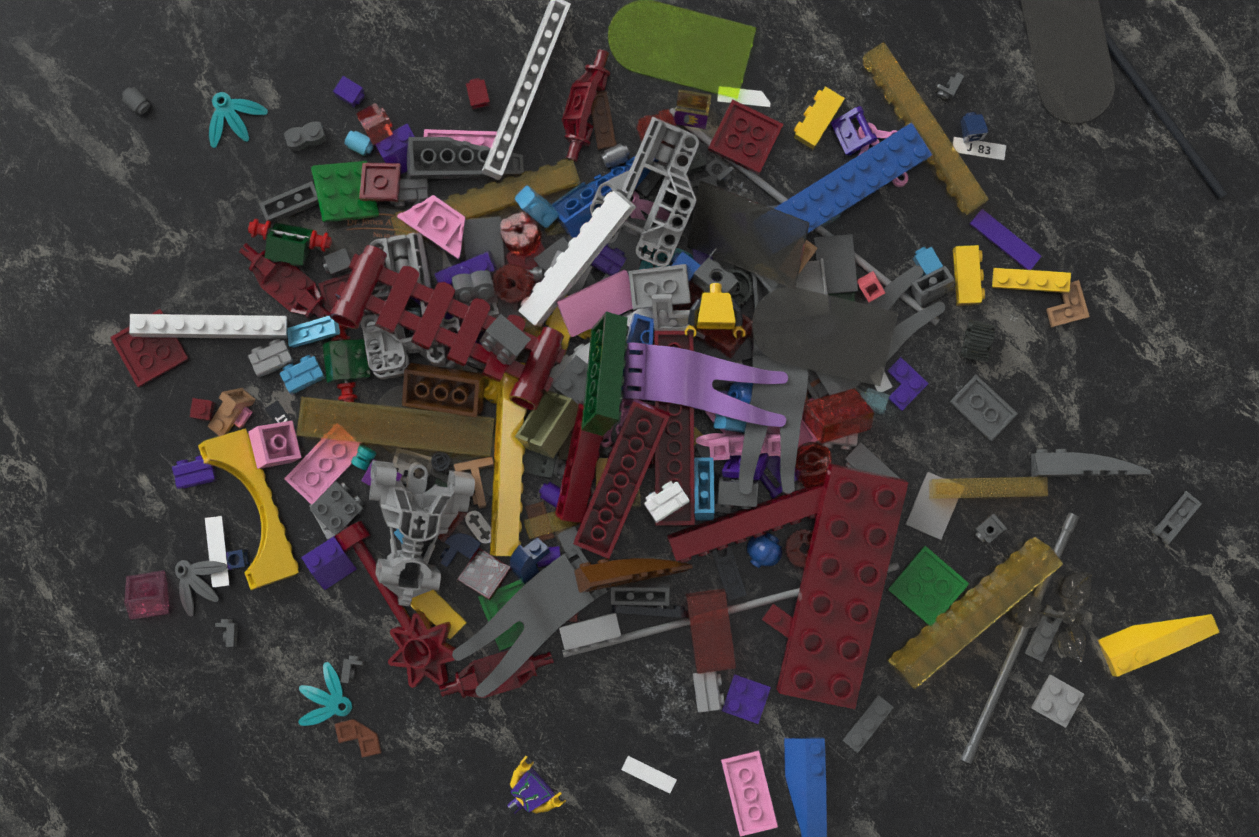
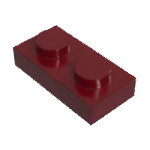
[762,604,793,638]

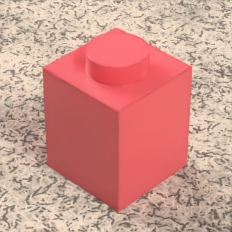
[857,271,885,302]

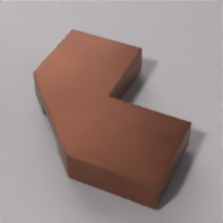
[335,719,382,757]

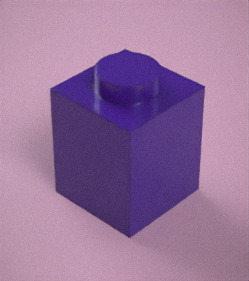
[333,76,365,107]

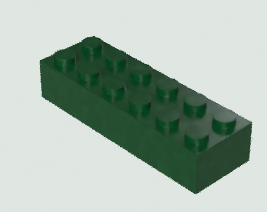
[581,311,629,436]

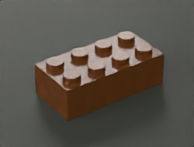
[402,363,485,417]

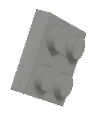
[1031,675,1084,728]

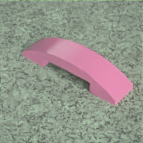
[709,433,780,460]

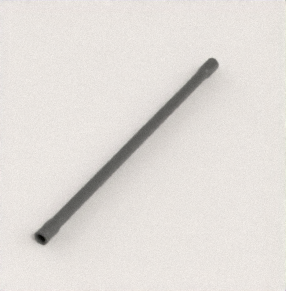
[961,513,1079,764]

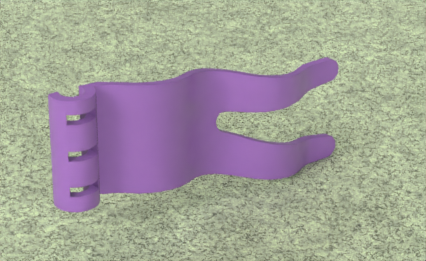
[623,343,788,427]

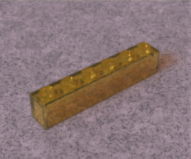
[929,477,1048,499]

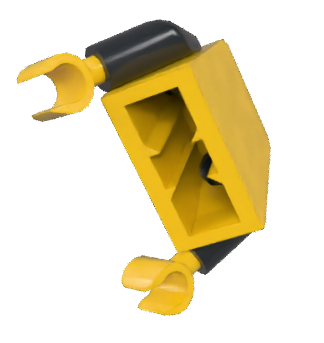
[685,283,745,338]

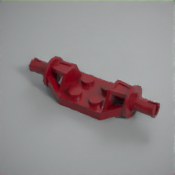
[562,49,611,161]
[239,243,330,319]
[439,650,554,698]

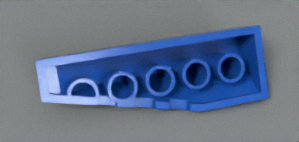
[552,156,659,238]
[784,737,827,837]

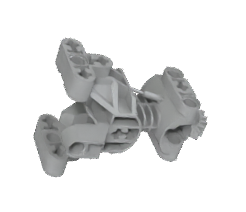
[369,460,475,606]

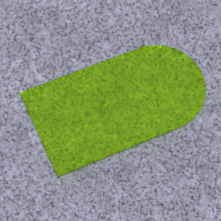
[608,0,756,99]

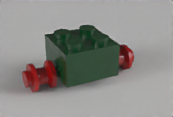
[248,219,332,266]
[322,324,370,404]

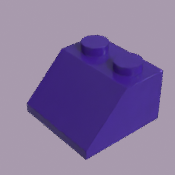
[374,124,415,175]
[301,536,357,590]

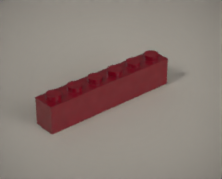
[555,403,604,523]

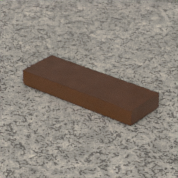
[591,91,616,151]

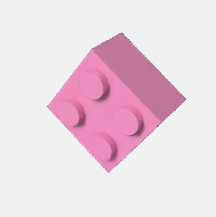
[249,421,301,469]

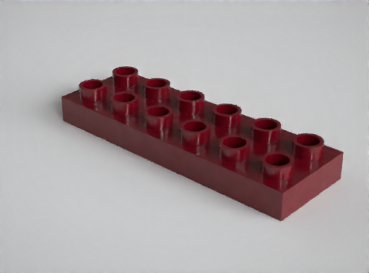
[777,463,908,709]

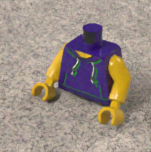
[507,756,566,814]

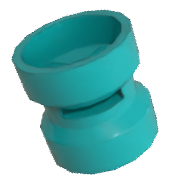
[351,445,377,471]

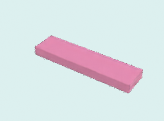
[424,129,497,148]

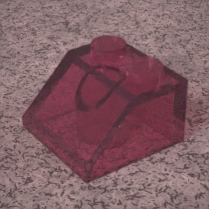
[124,570,169,620]

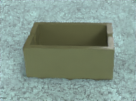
[515,391,578,458]

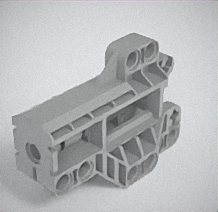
[590,117,699,267]
[361,233,461,379]

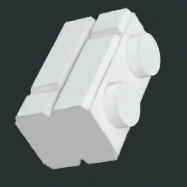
[644,481,690,523]

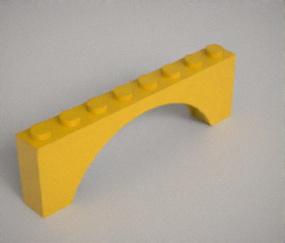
[198,429,299,590]

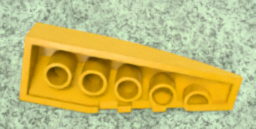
[1098,614,1219,677]

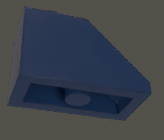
[960,112,988,143]

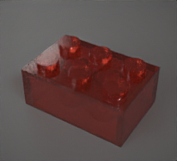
[802,388,874,444]

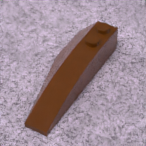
[574,558,693,594]

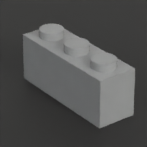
[559,613,621,653]

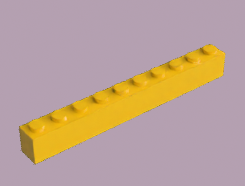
[490,363,527,556]

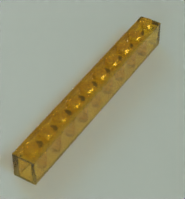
[863,42,989,215]
[391,159,580,236]

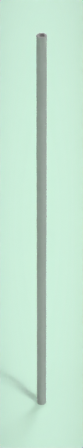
[668,108,940,325]
[562,562,899,658]

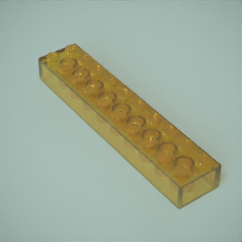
[297,397,495,457]
[888,537,1063,689]

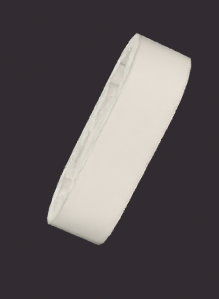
[465,511,491,544]

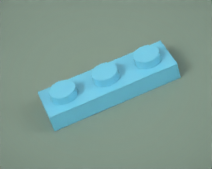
[287,316,340,348]

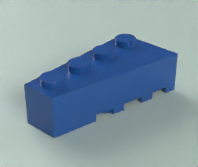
[621,313,654,392]

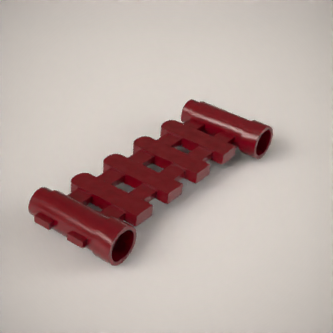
[330,245,566,410]

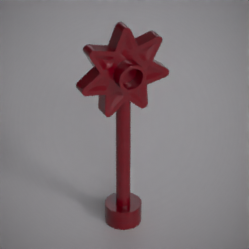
[335,521,456,688]

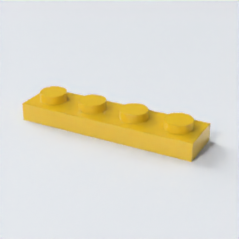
[992,268,1071,293]

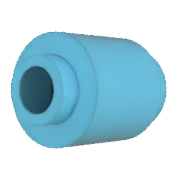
[344,131,374,156]

